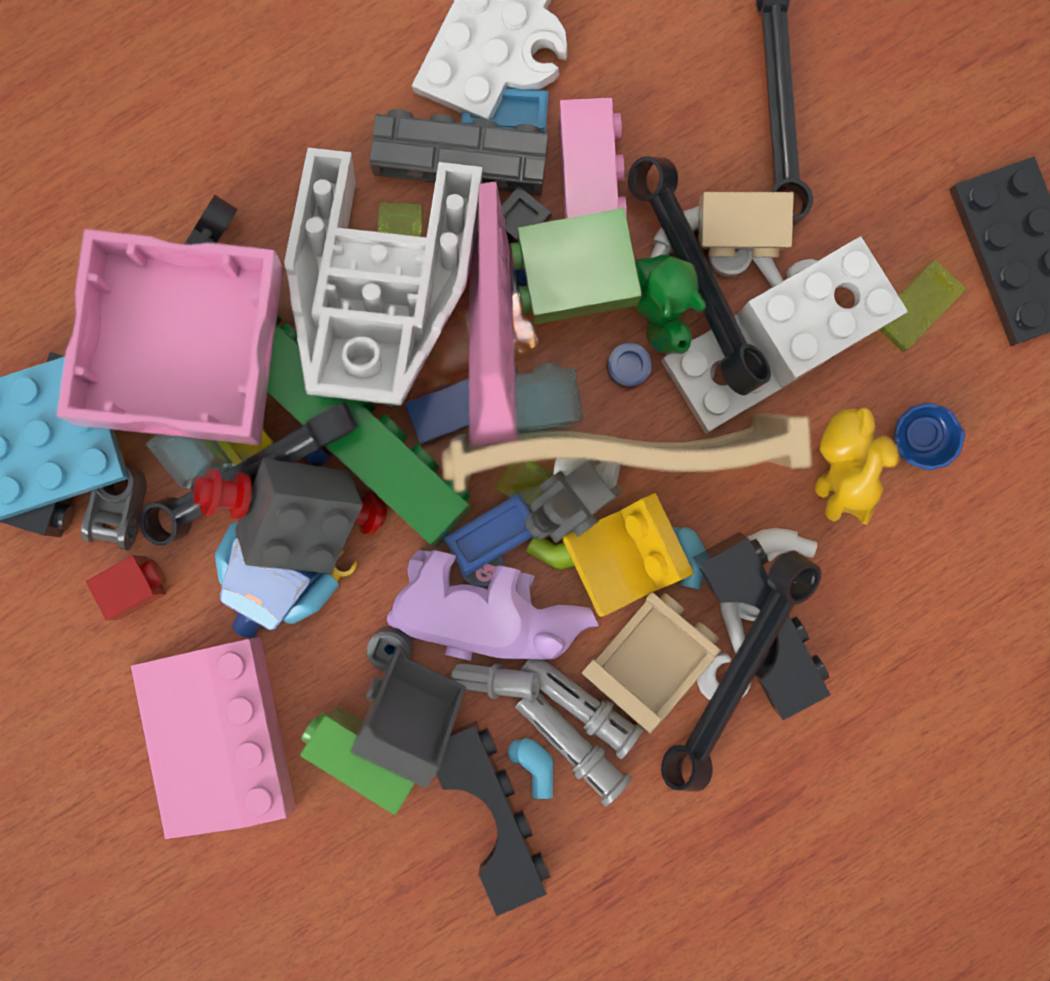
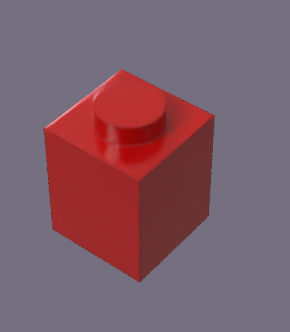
[85,555,166,620]

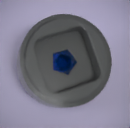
[367,626,413,671]

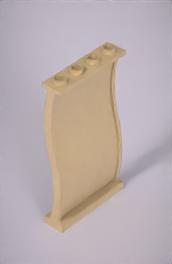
[443,413,811,491]

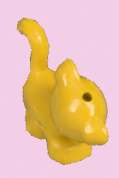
[814,407,899,525]

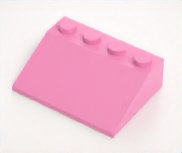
[131,637,296,839]

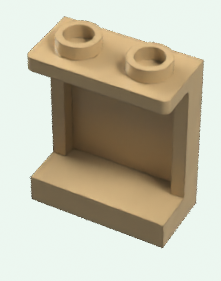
[582,592,721,733]

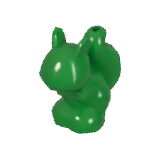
[635,254,706,354]

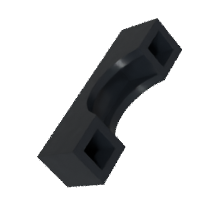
[693,532,831,720]
[436,721,551,917]

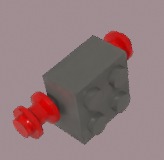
[193,458,387,574]

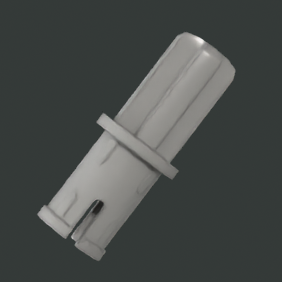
[451,663,540,701]

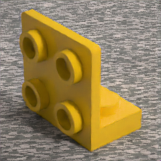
[563,493,694,617]

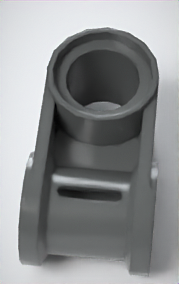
[81,465,147,550]

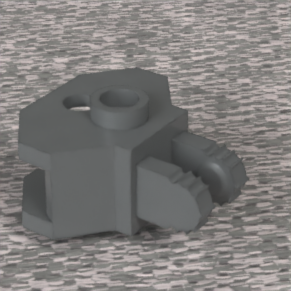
[524,459,623,543]

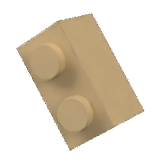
[698,192,794,258]

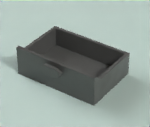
[350,646,466,788]

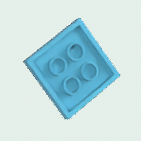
[0,357,129,520]

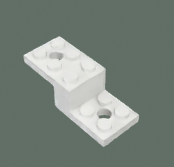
[661,236,908,434]

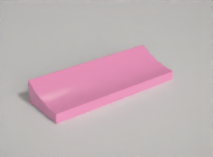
[469,182,517,447]

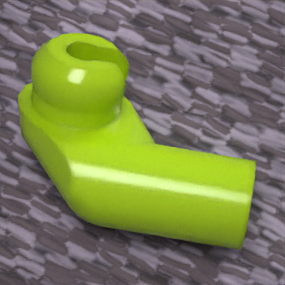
[526,537,575,570]

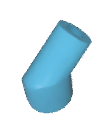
[673,527,706,590]
[508,738,553,799]

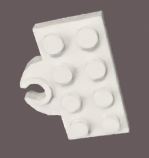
[412,0,568,120]

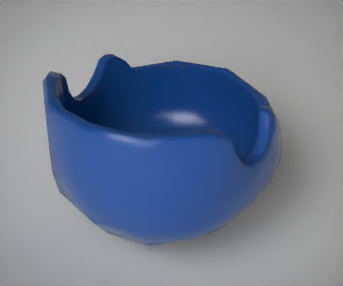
[893,402,965,470]

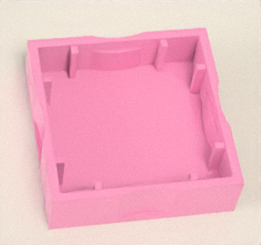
[57,229,283,445]

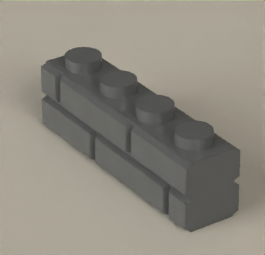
[370,109,548,195]

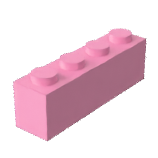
[559,98,627,219]

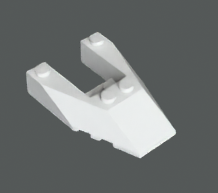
[284,148,482,405]

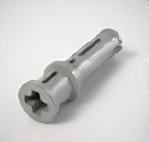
[520,659,644,759]
[514,693,632,807]

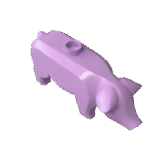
[387,550,599,661]

